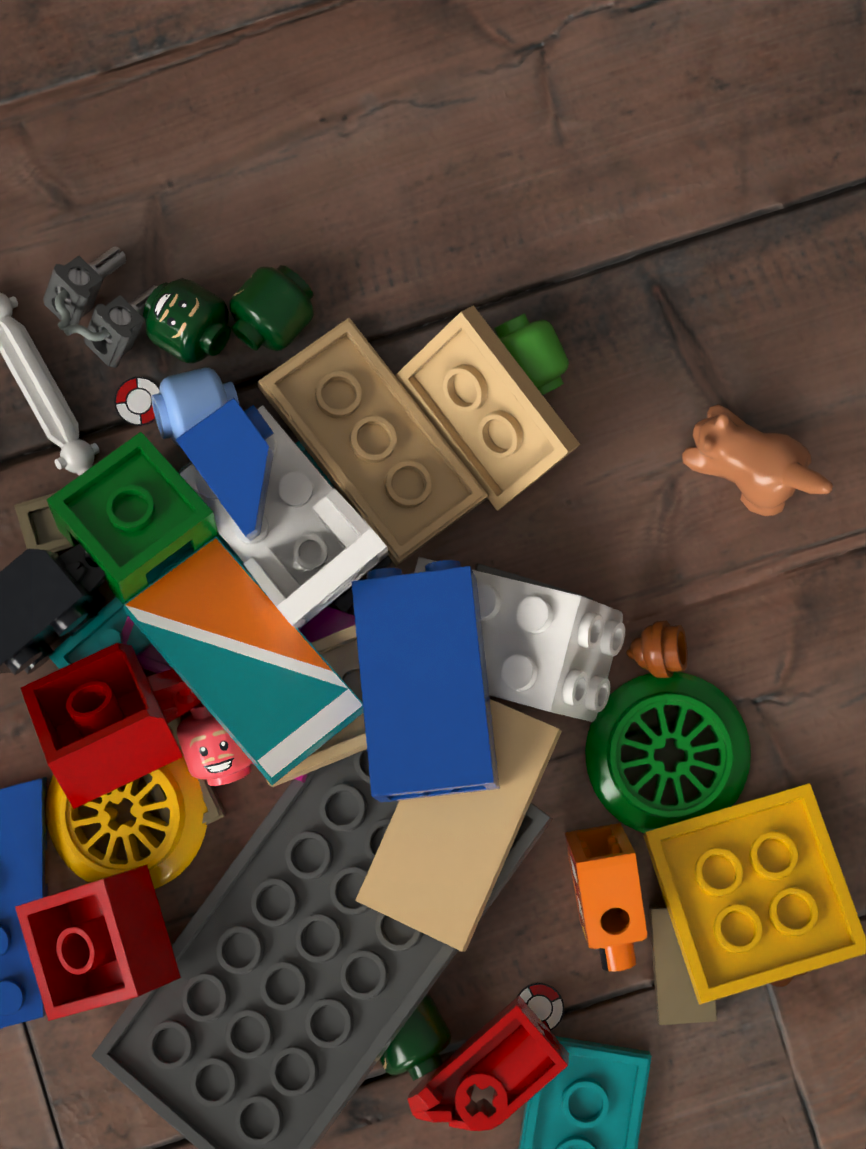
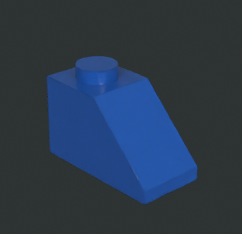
[175,398,274,541]

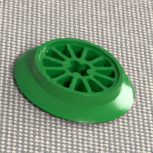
[585,672,751,834]

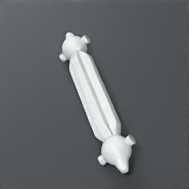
[0,292,100,476]

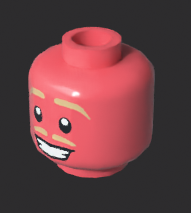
[176,703,252,786]

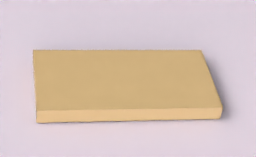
[258,318,488,566]
[355,699,562,952]

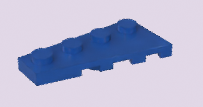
[0,777,48,1029]

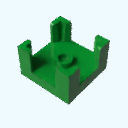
[47,432,219,604]

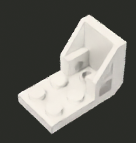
[180,405,389,629]

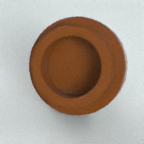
[626,621,688,678]

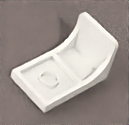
[414,557,625,722]

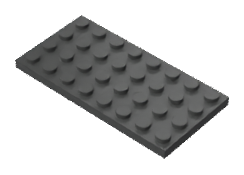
[92,749,553,1149]

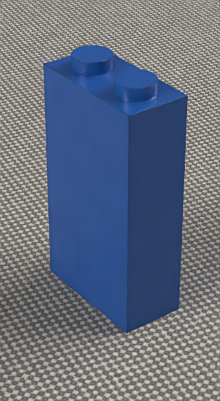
[351,560,500,803]

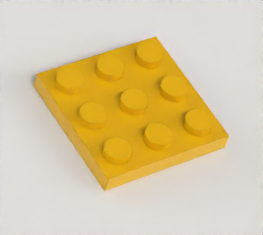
[643,783,866,1005]

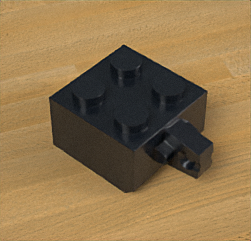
[0,544,106,675]

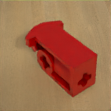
[407,996,569,1131]

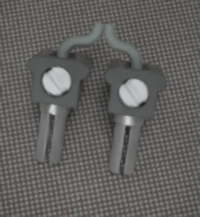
[43,247,158,368]

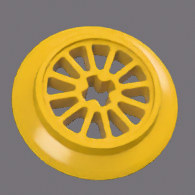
[46,750,208,889]

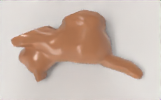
[682,404,833,516]

